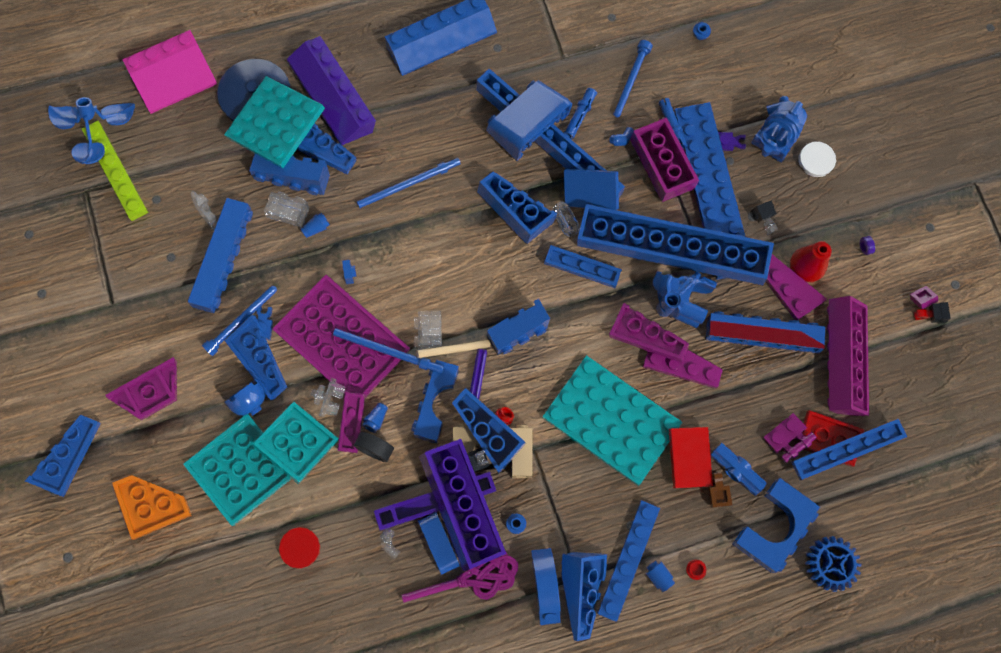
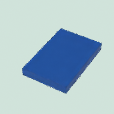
[564,169,619,210]

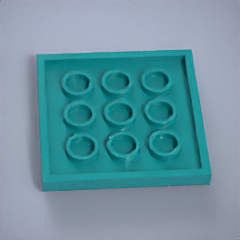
[224,76,325,168]
[183,414,291,526]

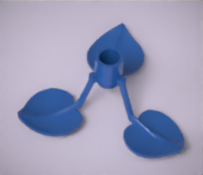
[48,97,135,164]

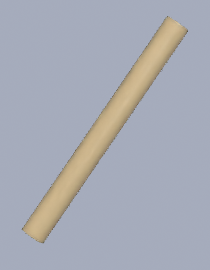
[416,340,490,358]

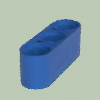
[418,512,460,575]

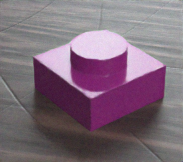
[910,286,938,309]

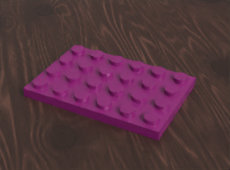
[273,275,410,398]

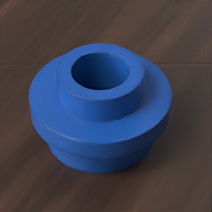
[693,22,711,40]
[506,514,526,534]

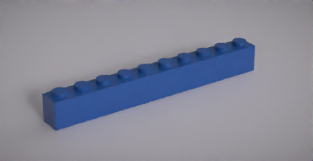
[476,69,625,197]

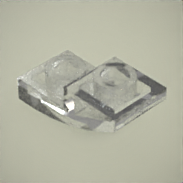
[191,191,217,231]

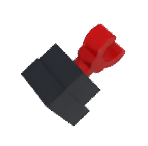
[914,302,951,324]

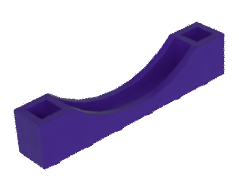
[374,472,496,531]

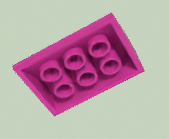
[122,30,217,114]

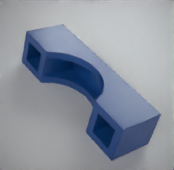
[411,360,459,444]

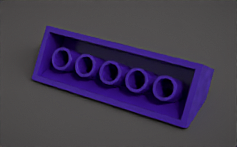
[287,36,376,146]
[419,439,506,571]

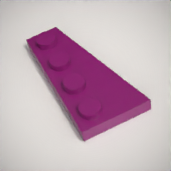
[765,254,827,321]
[609,303,689,363]

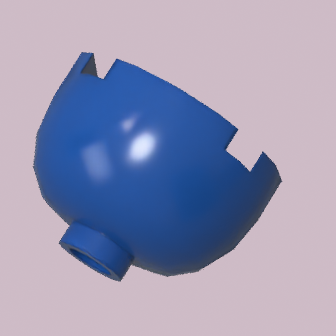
[224,379,265,416]

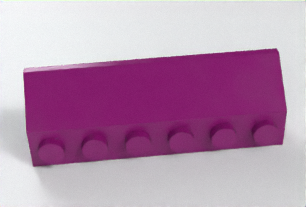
[827,296,869,416]

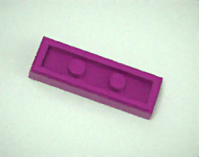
[338,391,365,453]

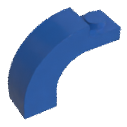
[531,548,561,625]

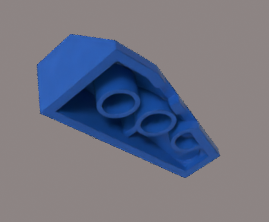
[561,552,607,641]

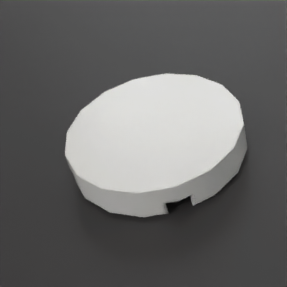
[798,142,836,177]

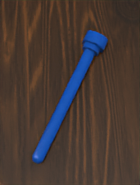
[614,40,653,118]
[202,286,277,356]

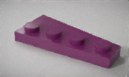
[643,349,723,389]

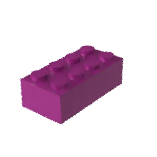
[630,118,699,202]

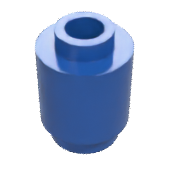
[646,561,675,593]

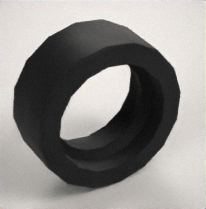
[354,432,394,462]

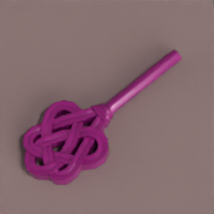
[401,553,518,603]

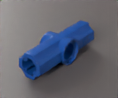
[711,443,767,496]

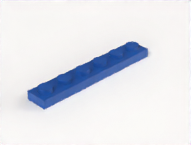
[791,419,907,480]
[597,500,660,622]

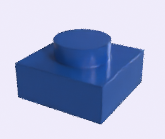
[342,260,357,284]

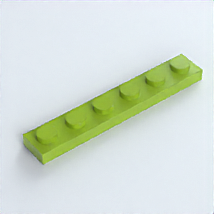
[82,121,149,221]

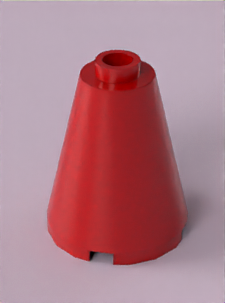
[790,241,832,283]

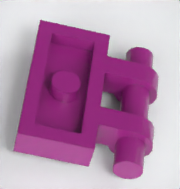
[763,413,816,463]

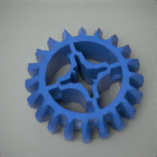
[805,536,862,592]

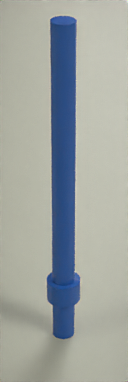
[357,158,461,208]
[333,328,444,374]

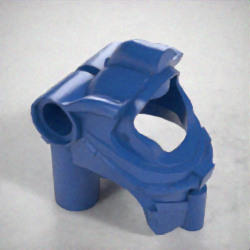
[751,101,807,162]
[653,271,717,328]

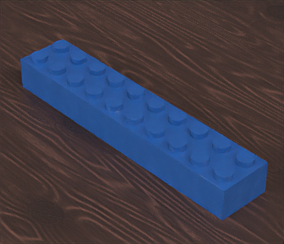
[577,204,774,285]

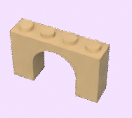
[453,424,532,478]

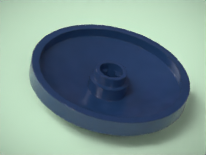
[217,59,291,122]

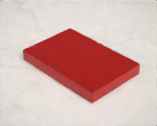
[798,410,865,467]
[669,427,713,488]

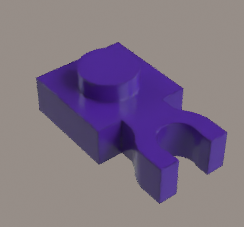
[718,132,746,151]

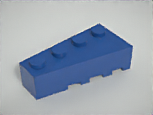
[477,171,558,244]

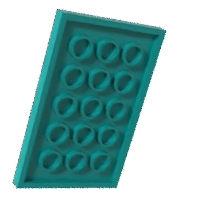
[542,355,682,486]

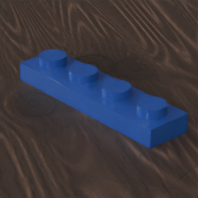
[544,245,622,288]

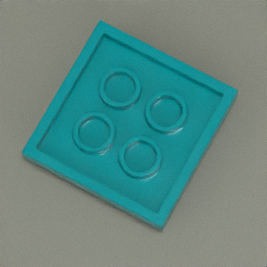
[253,402,339,485]

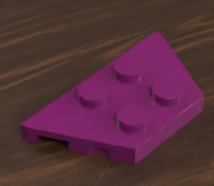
[105,357,177,420]

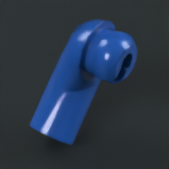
[766,96,789,115]
[609,127,634,146]

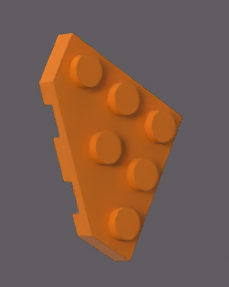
[112,475,192,540]

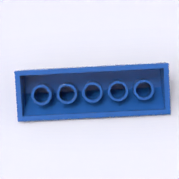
[385,0,497,76]

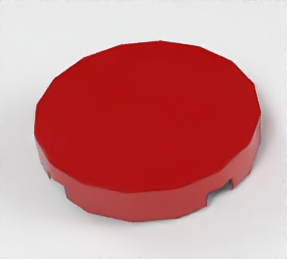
[279,527,321,569]

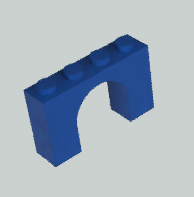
[732,478,820,573]

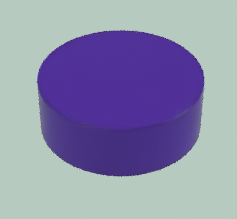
[859,236,875,255]

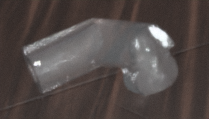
[380,529,401,560]

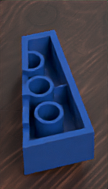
[249,154,330,195]
[452,388,526,473]

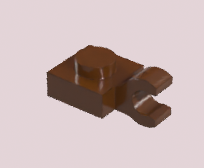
[708,472,732,508]

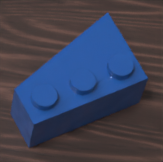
[487,298,550,355]

